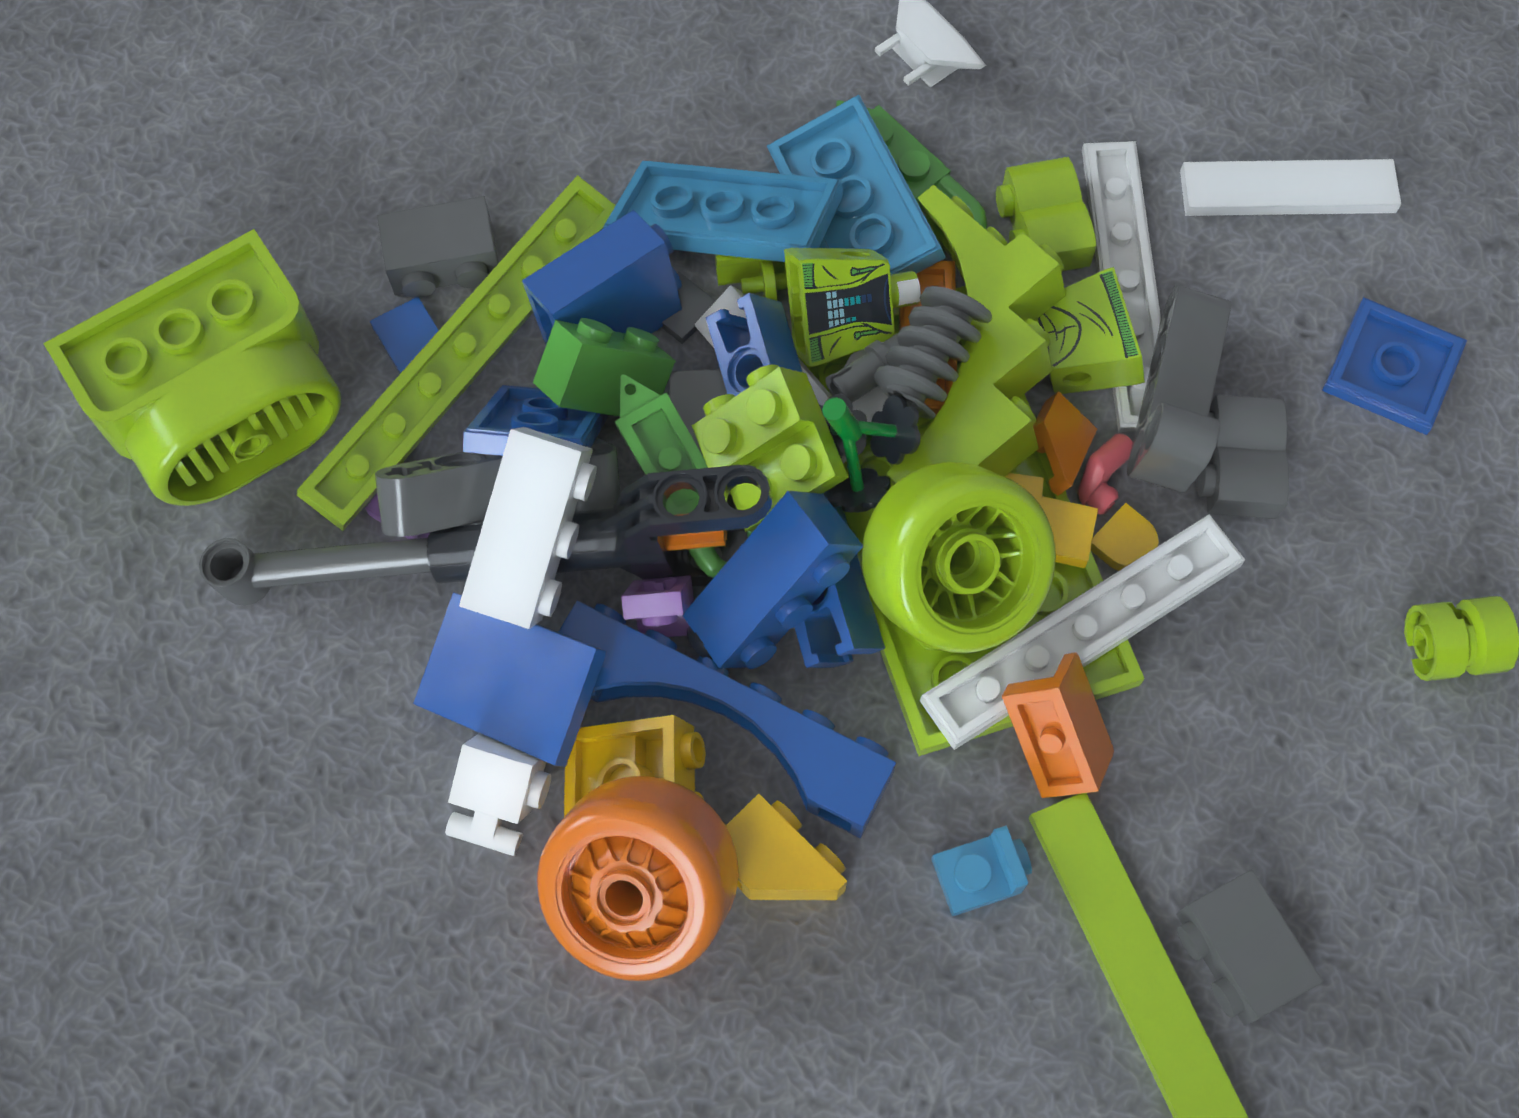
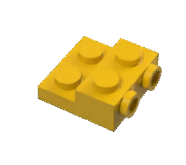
[564,715,706,817]

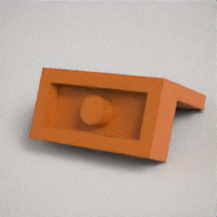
[1002,652,1114,798]

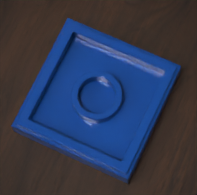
[1322,297,1467,435]

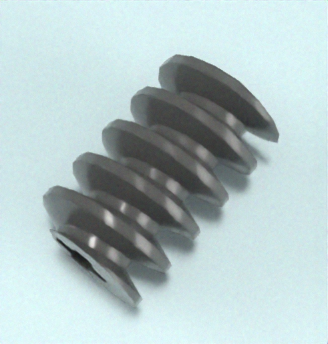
[874,286,992,419]

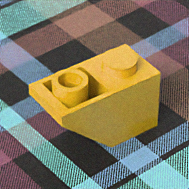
[726,794,847,900]

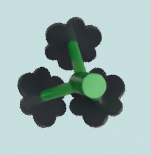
[819,394,921,513]

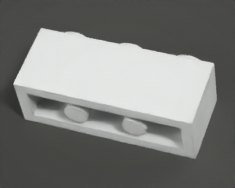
[459,427,597,629]

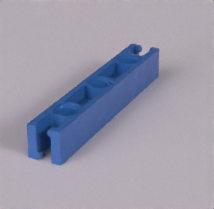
[705,293,885,668]

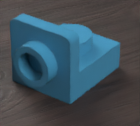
[931,825,1032,917]

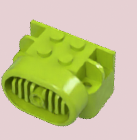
[43,229,341,506]

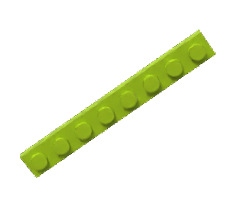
[297,175,616,531]

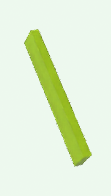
[1029,793,1248,1118]

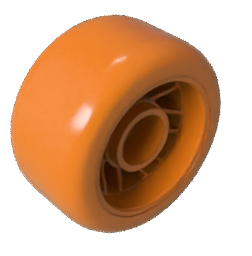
[537,776,739,981]

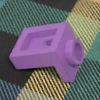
[621,576,694,637]

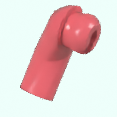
[1078,433,1133,515]

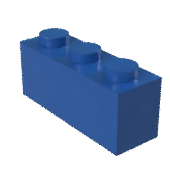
[682,491,863,669]

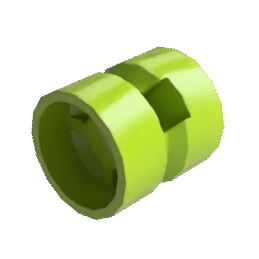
[1404,596,1519,681]

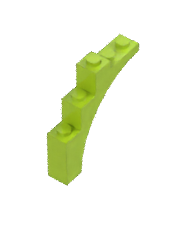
[886,185,1066,486]

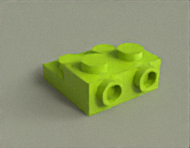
[692,365,849,532]

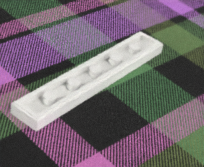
[1082,141,1161,433]
[920,514,1245,750]

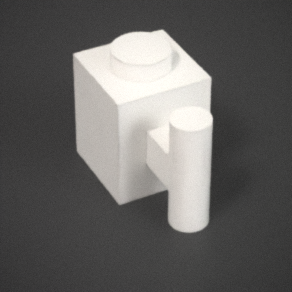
[446,733,551,856]

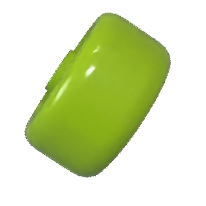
[862,462,1056,653]

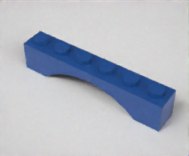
[558,601,896,839]

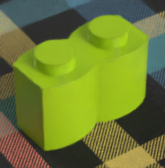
[996,157,1097,271]

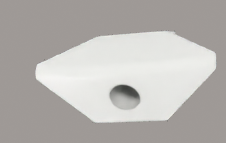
[875,0,986,87]

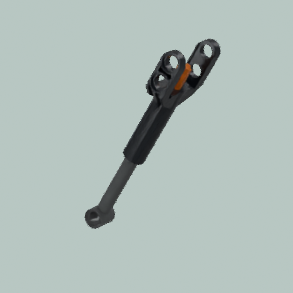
[199,465,773,606]

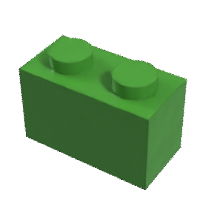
[533,318,676,416]

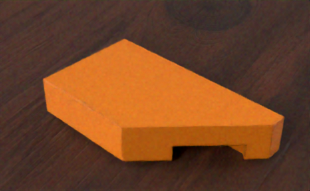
[1033,391,1097,496]

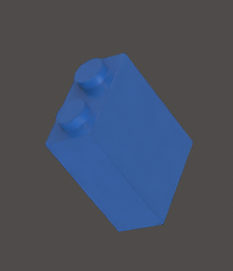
[522,210,682,345]

